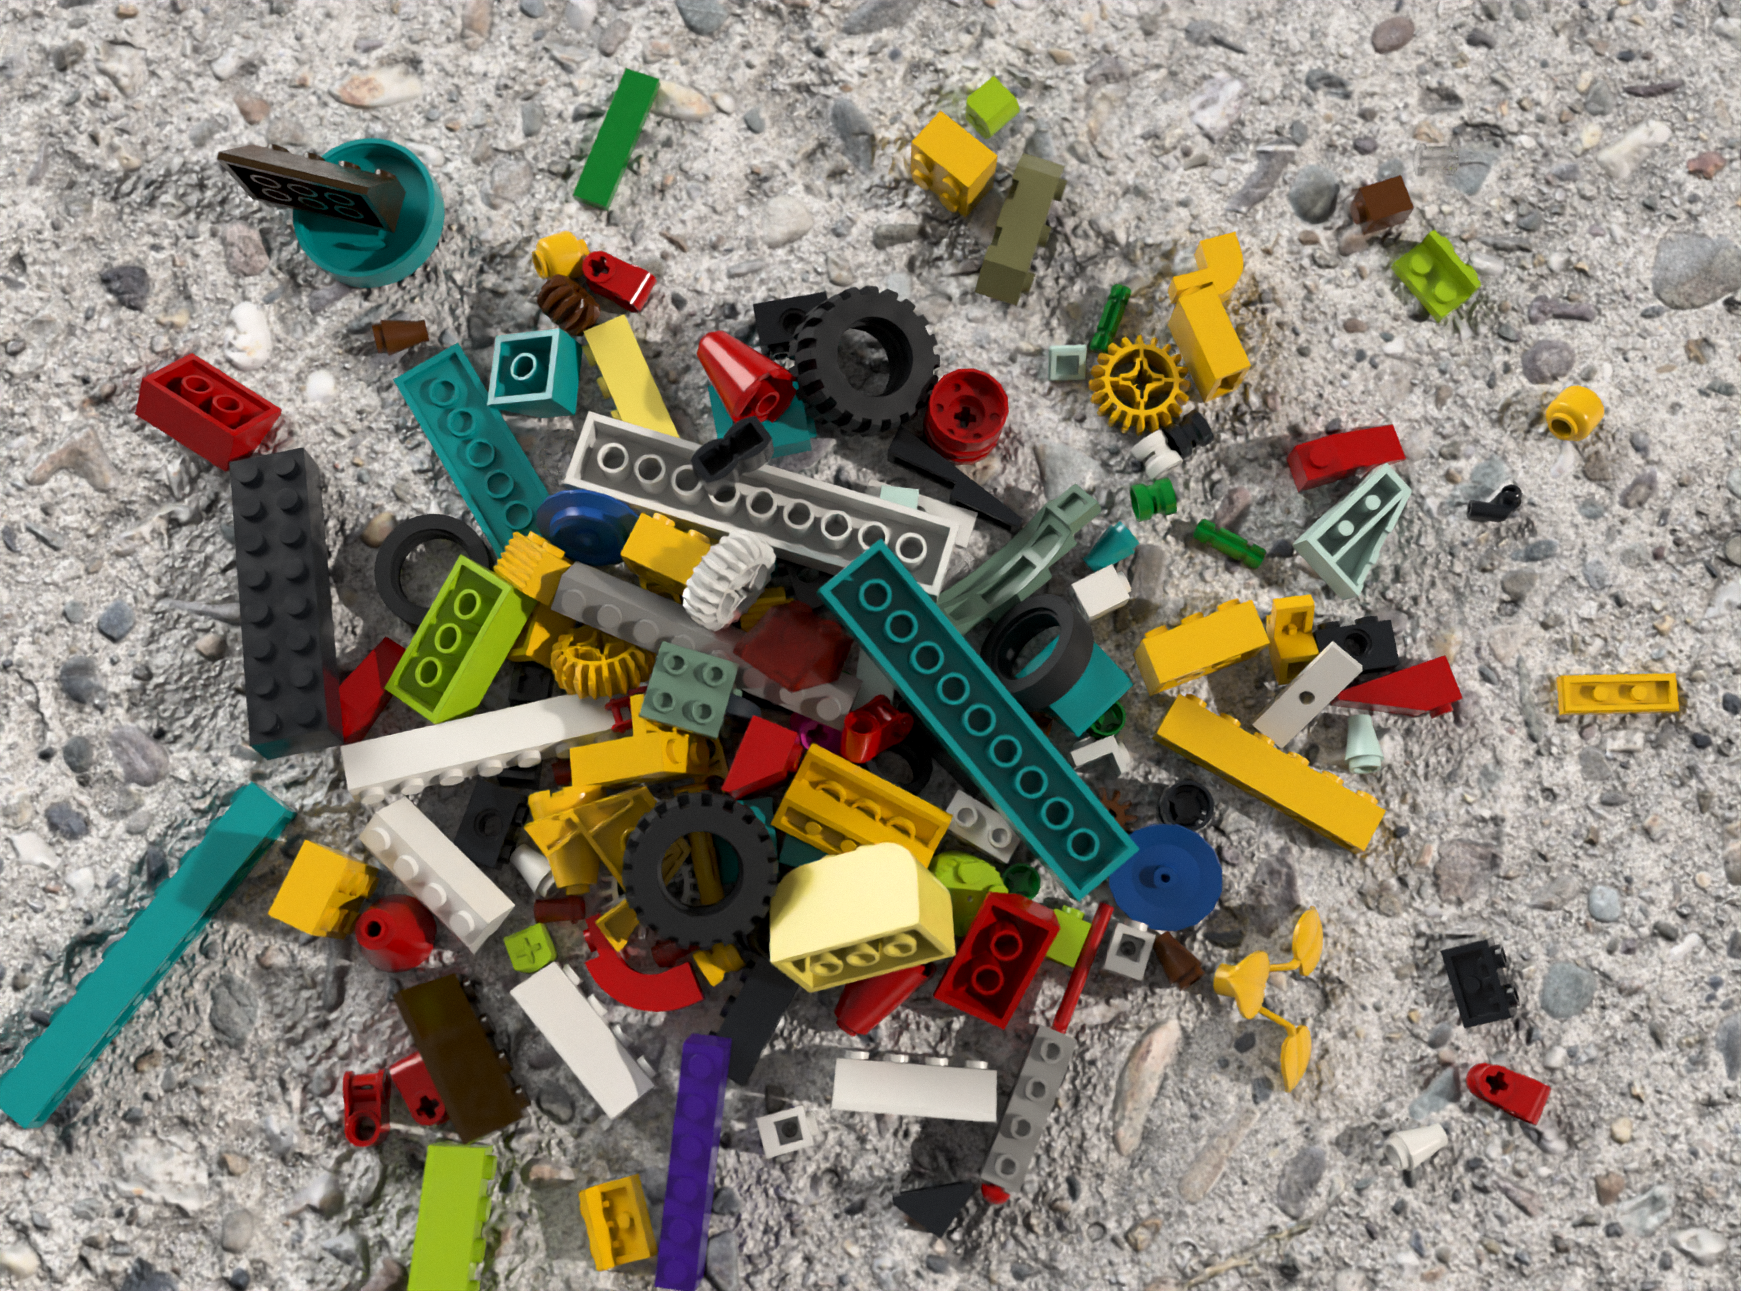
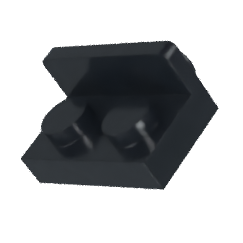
[1440,937,1520,1028]

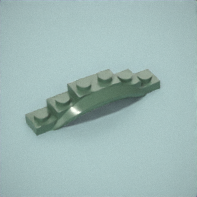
[936,483,1102,637]

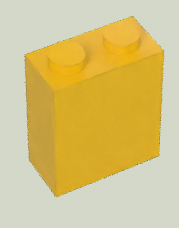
[1168,285,1251,403]

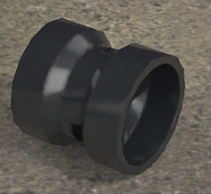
[1162,410,1214,460]

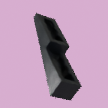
[887,424,1023,535]
[496,661,555,791]

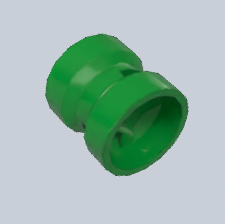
[1129,477,1177,522]
[1086,701,1126,741]
[1002,863,1041,900]

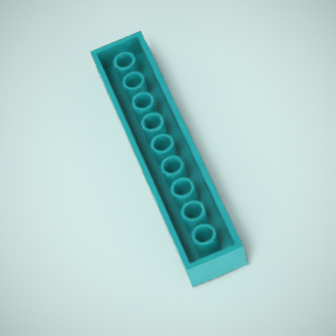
[816,538,1140,902]

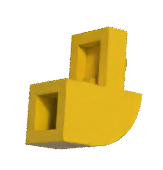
[1167,232,1243,304]
[1266,594,1319,685]

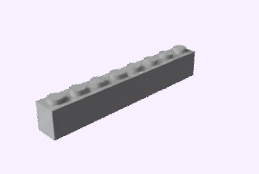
[551,561,863,731]

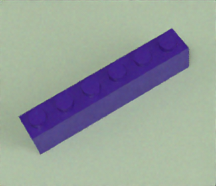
[654,1033,732,1291]

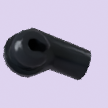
[1466,484,1523,522]

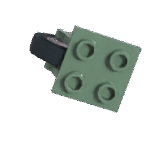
[639,641,761,740]

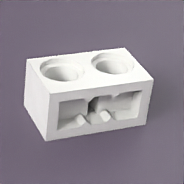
[945,789,1021,867]

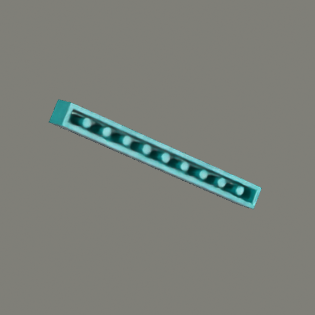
[0,781,298,1129]

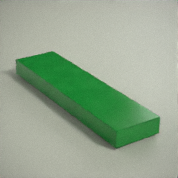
[572,68,661,212]

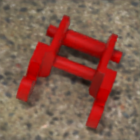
[604,685,648,734]

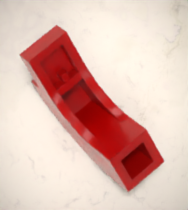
[583,913,706,1012]

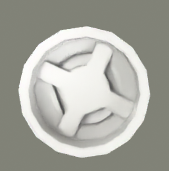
[1131,429,1183,482]

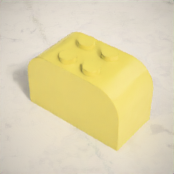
[770,843,955,993]

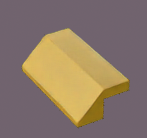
[771,743,954,868]

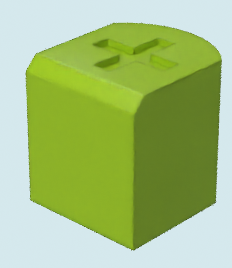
[965,75,1020,139]
[503,923,558,974]

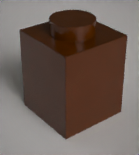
[1350,175,1414,235]

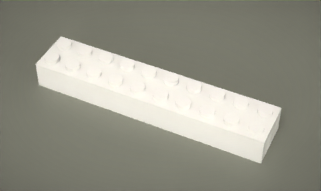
[563,411,960,604]

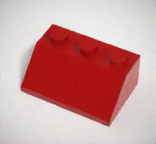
[135,353,282,472]
[722,715,805,801]
[933,892,1061,1030]

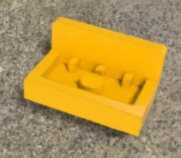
[578,1173,658,1272]

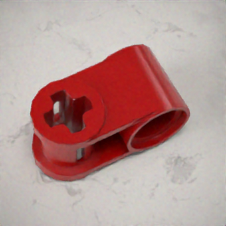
[582,251,657,314]
[840,694,914,763]
[389,1050,450,1126]
[1466,1063,1552,1126]
[342,1068,391,1147]

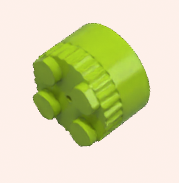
[927,850,1008,937]

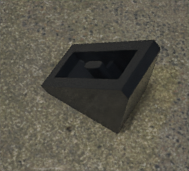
[892,1179,973,1239]

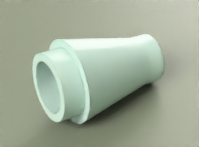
[1345,714,1384,774]

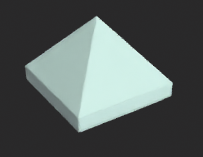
[1048,345,1087,381]

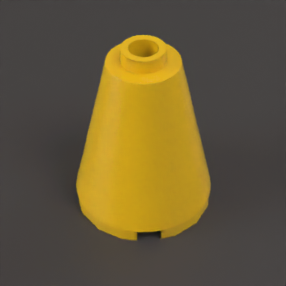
[528,785,607,896]

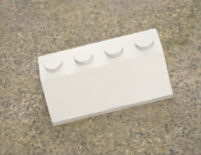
[359,796,515,956]
[510,961,659,1120]
[832,1050,997,1122]

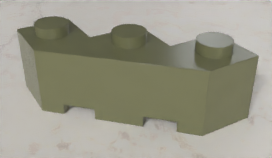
[975,153,1068,306]

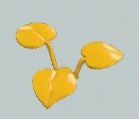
[1213,906,1323,1094]

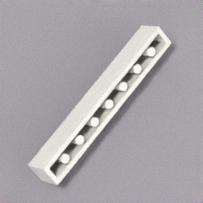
[340,675,651,804]

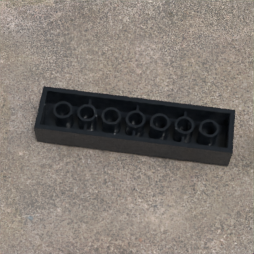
[229,447,344,760]

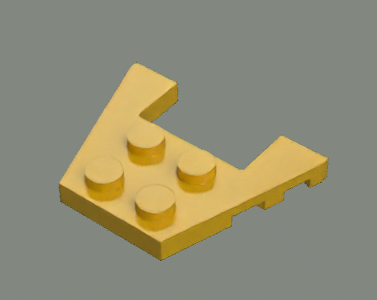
[524,785,692,953]

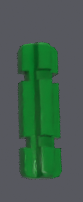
[1090,284,1132,354]
[1193,519,1266,568]

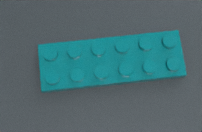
[393,342,550,559]

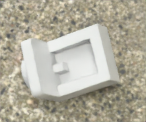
[1067,735,1131,778]

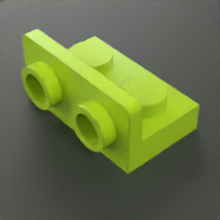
[1391,229,1482,323]

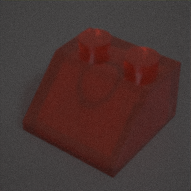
[732,600,854,693]

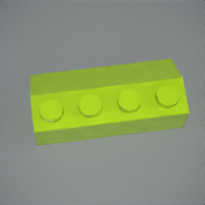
[384,555,538,724]
[407,1140,497,1291]

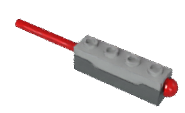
[978,902,1114,1205]

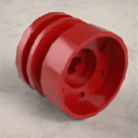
[923,368,1009,465]

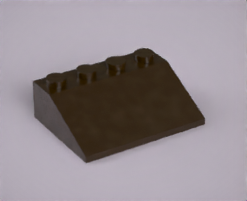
[217,144,406,233]
[392,973,531,1146]

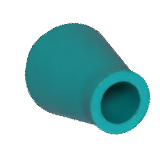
[1082,521,1140,573]

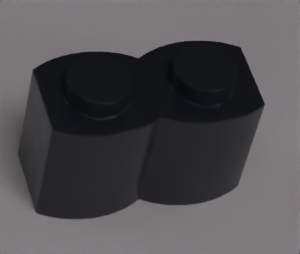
[690,416,774,495]

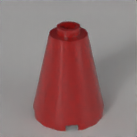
[697,330,797,424]
[355,894,437,973]
[834,961,937,1036]

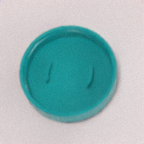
[293,138,445,288]

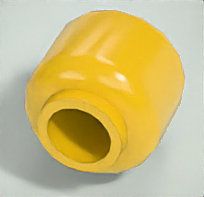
[532,231,590,280]
[1546,385,1604,441]

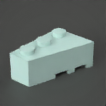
[1292,463,1412,601]

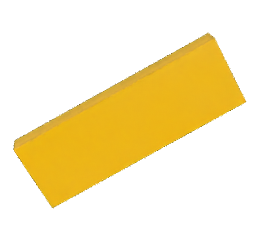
[1556,673,1679,715]

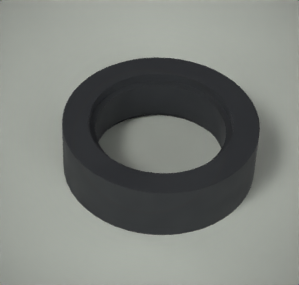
[374,514,495,629]
[979,594,1094,712]

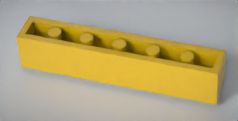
[1151,693,1386,854]

